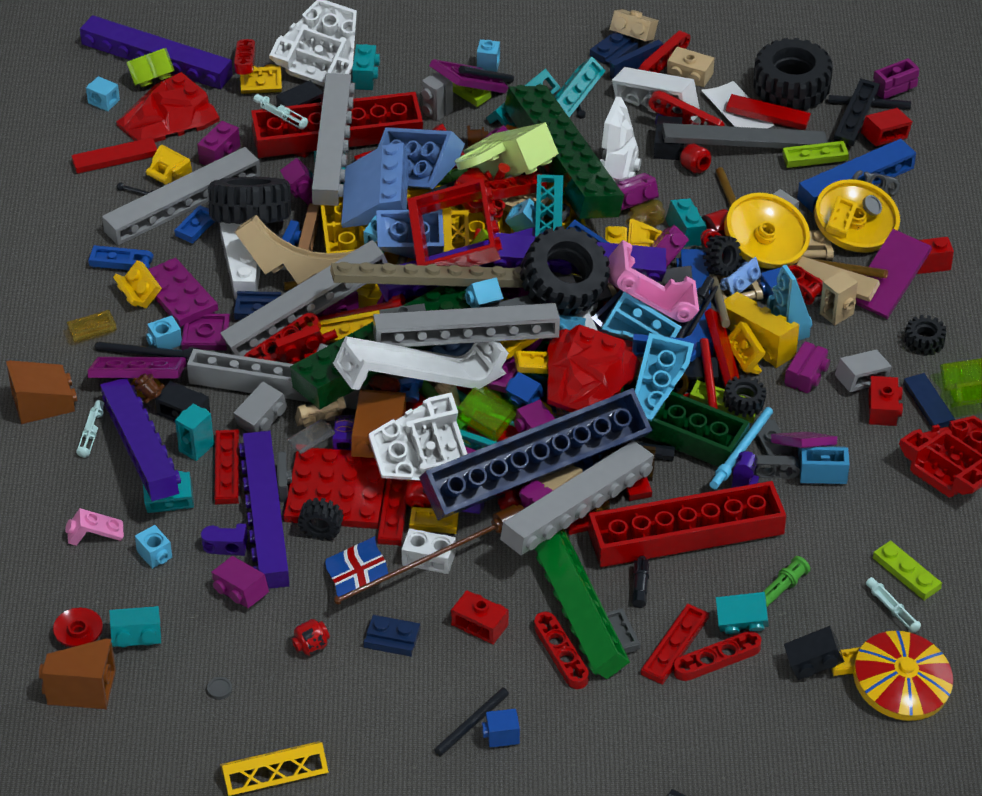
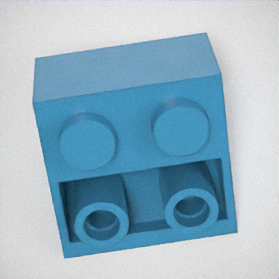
[798,446,850,484]

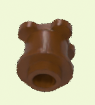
[467,125,488,147]
[134,373,165,404]

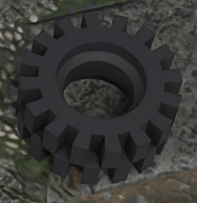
[703,235,742,276]
[904,315,947,356]
[723,375,767,418]
[298,498,344,541]

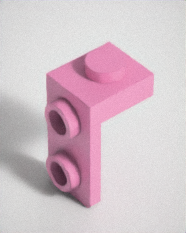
[65,508,124,546]

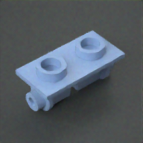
[720,257,761,295]

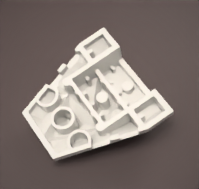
[269,0,357,87]
[600,96,641,184]
[368,392,467,480]

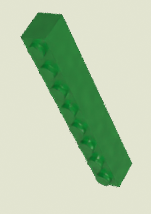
[534,529,630,679]

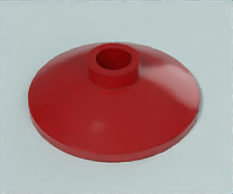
[53,607,103,647]

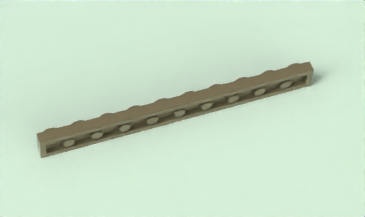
[330,262,523,288]

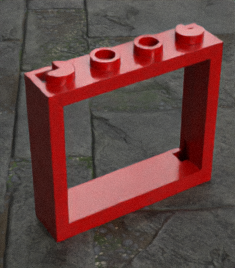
[407,178,503,267]

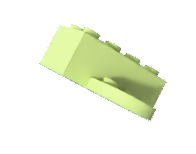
[455,122,559,179]

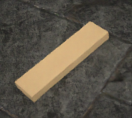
[797,256,880,302]

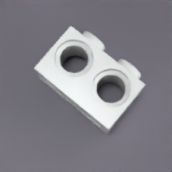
[402,529,456,574]

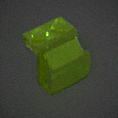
[940,358,982,408]
[458,386,519,441]

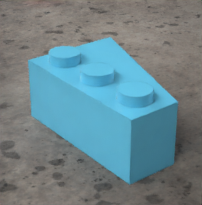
[599,292,682,341]

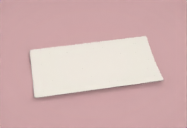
[701,81,774,128]

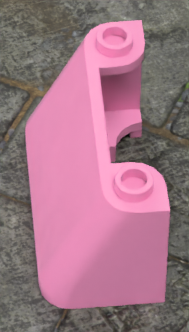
[608,240,699,323]

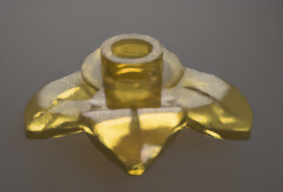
[626,199,666,225]

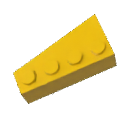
[717,292,800,368]

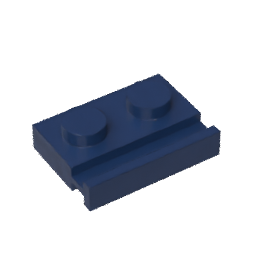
[590,32,638,64]
[234,291,281,320]
[364,615,421,657]

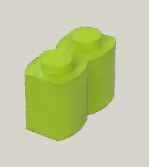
[126,48,175,88]

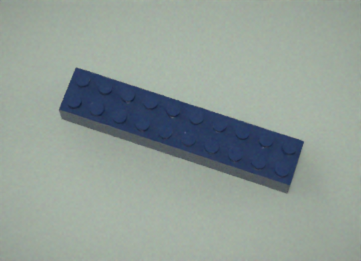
[419,388,652,521]

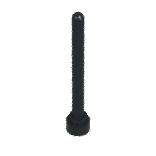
[94,342,200,363]

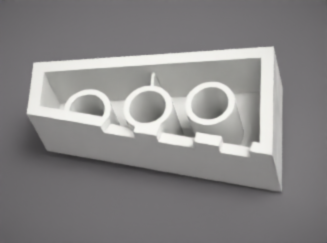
[612,67,700,121]
[220,222,261,300]

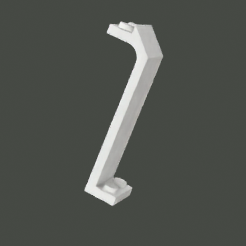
[333,336,509,390]

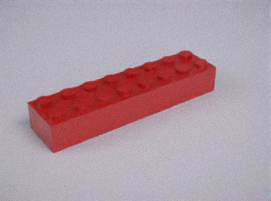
[251,91,423,158]
[588,481,786,567]

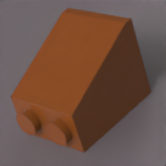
[6,360,77,424]
[351,389,406,458]
[39,638,116,709]

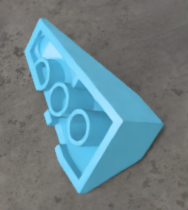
[767,265,812,341]
[635,333,694,421]

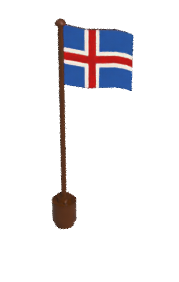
[325,504,525,605]

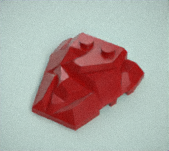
[116,72,220,142]
[547,325,641,412]
[899,415,982,497]

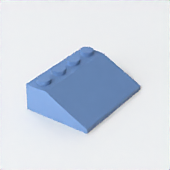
[378,127,465,190]
[341,143,409,228]

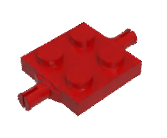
[263,324,338,364]

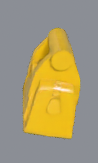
[146,145,192,185]
[627,219,662,247]

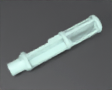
[253,94,308,130]
[76,400,104,458]
[866,577,921,633]

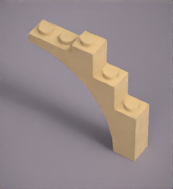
[235,215,377,285]

